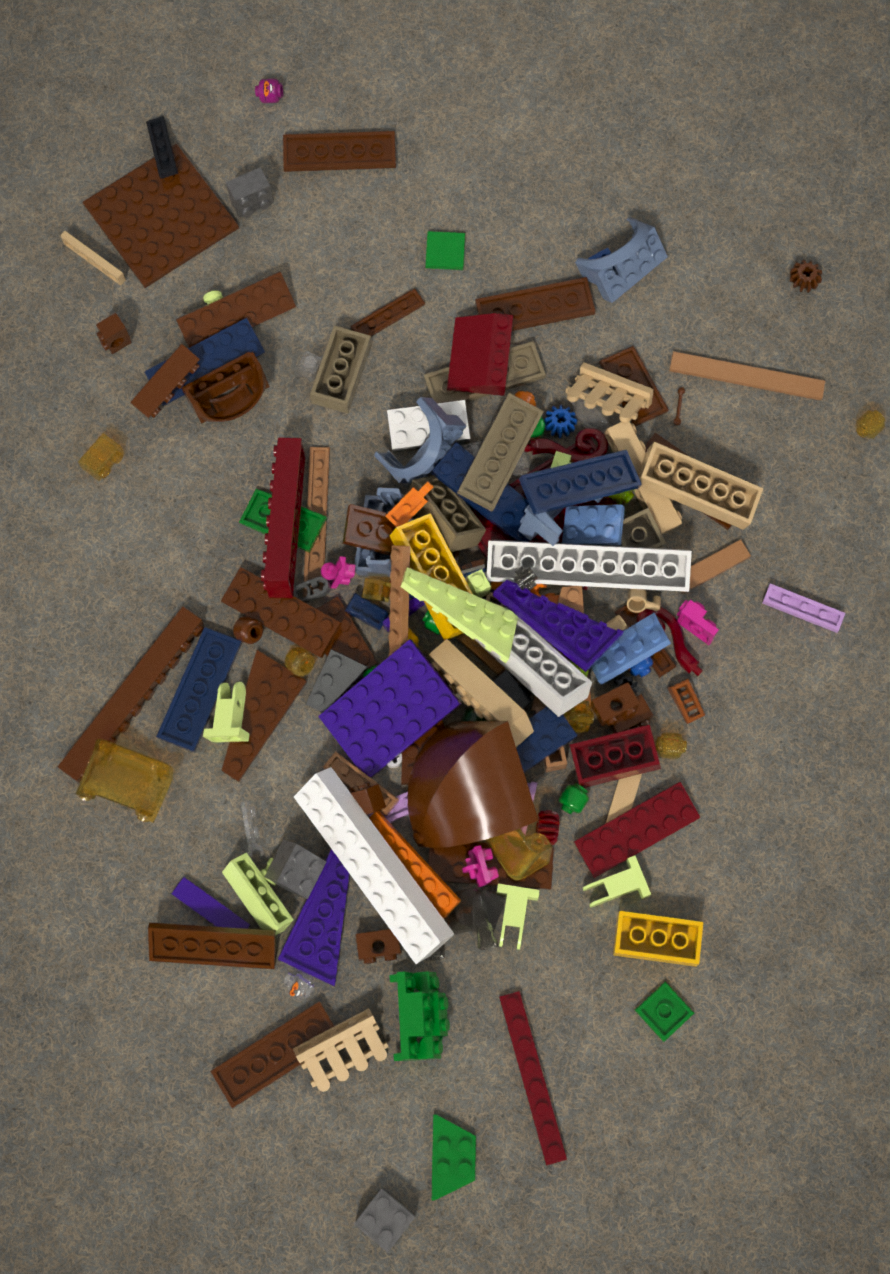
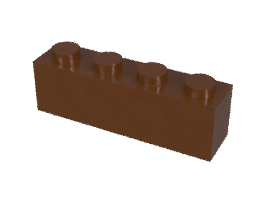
[130,344,200,419]

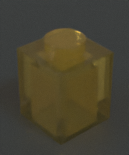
[362,578,391,602]

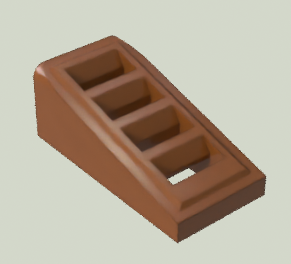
[667,679,705,724]

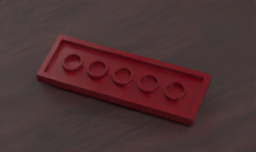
[573,782,701,878]

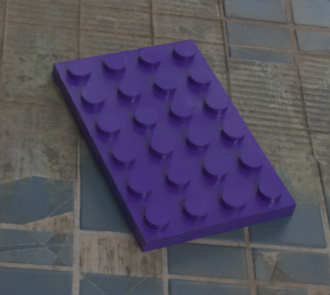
[318,639,461,778]

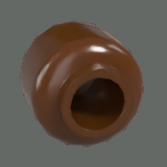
[233,616,263,644]

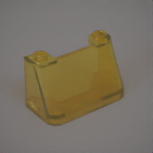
[76,739,173,823]
[485,829,552,880]

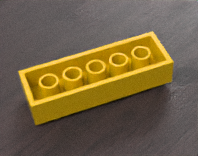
[390,513,473,641]

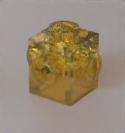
[563,701,594,733]

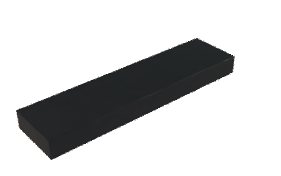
[146,116,178,179]

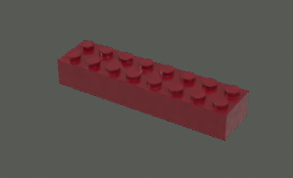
[261,438,306,598]

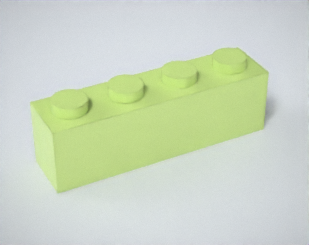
[222,853,293,935]

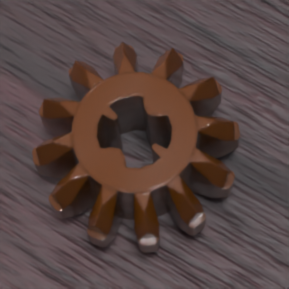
[789,259,822,293]

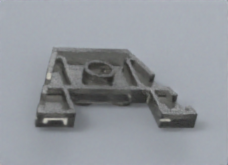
[424,887,499,961]

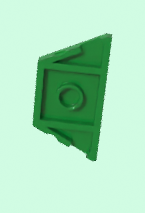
[431,1115,476,1201]

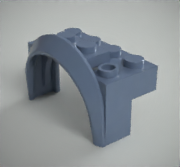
[575,217,667,303]
[374,397,467,483]
[354,488,413,577]
[519,497,603,546]

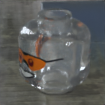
[283,969,316,1001]

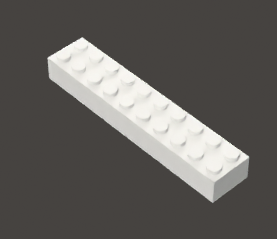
[487,540,692,592]
[294,767,454,964]

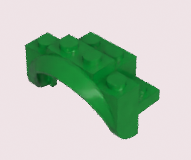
[389,971,450,1061]

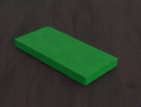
[239,488,327,553]

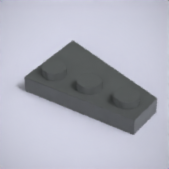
[306,650,368,713]

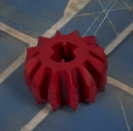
[535,810,560,846]

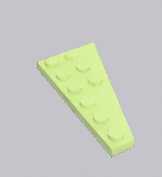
[400,567,518,663]

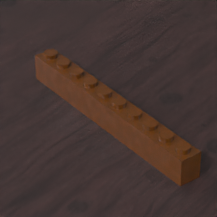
[57,607,204,784]

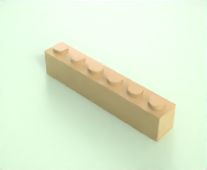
[604,422,682,535]

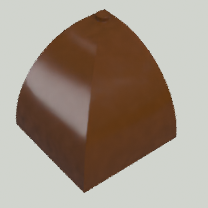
[407,721,539,848]

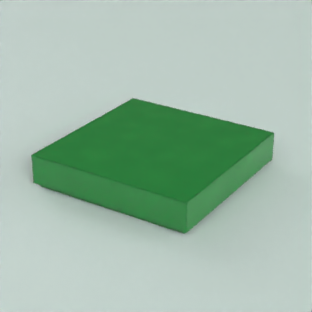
[425,231,465,270]
[634,981,694,1042]

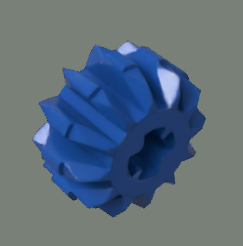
[544,404,577,439]

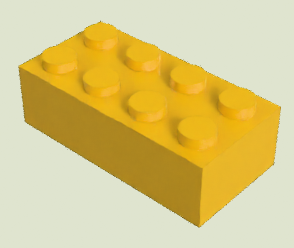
[613,911,703,967]

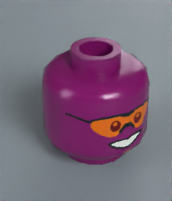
[255,78,283,103]

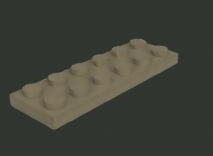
[424,341,546,404]
[457,393,544,512]

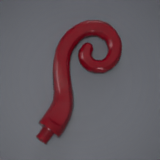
[524,428,609,463]
[637,607,703,676]

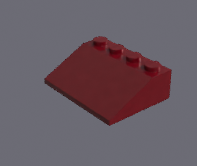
[447,313,513,396]

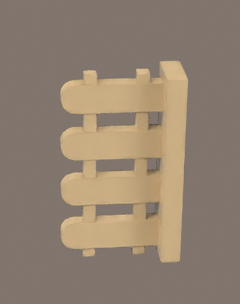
[566,362,654,423]
[293,1008,388,1092]

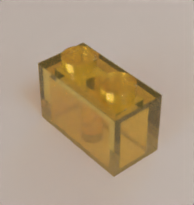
[78,433,124,481]

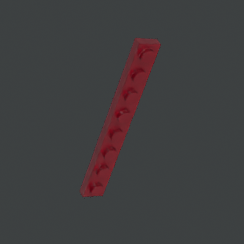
[499,991,567,1166]

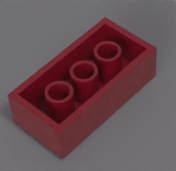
[570,725,661,788]

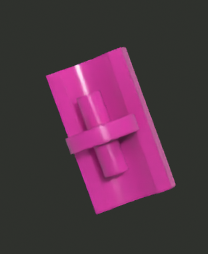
[320,556,355,589]
[462,845,499,887]

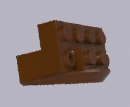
[182,351,270,424]

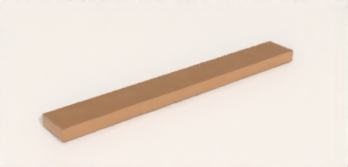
[669,351,825,400]
[303,447,330,597]

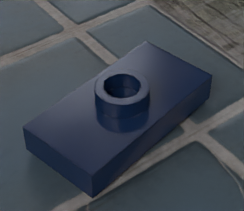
[345,593,389,631]

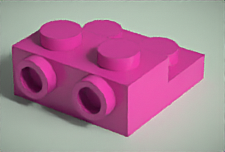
[677,600,719,645]

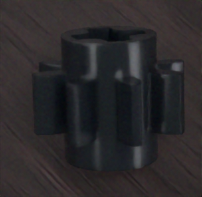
[613,674,638,694]

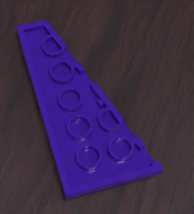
[493,580,624,672]
[278,849,350,987]

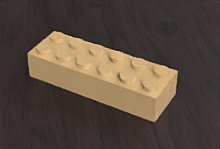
[638,442,763,530]
[429,639,534,747]

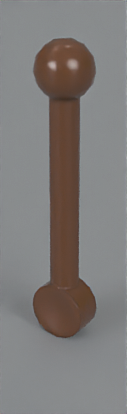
[673,387,685,426]

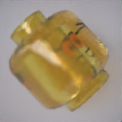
[856,410,885,439]
[285,647,315,676]
[656,732,687,759]

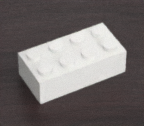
[387,400,470,451]

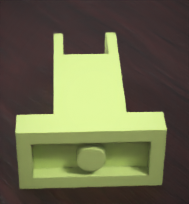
[203,682,250,742]
[583,856,651,908]
[497,884,539,950]

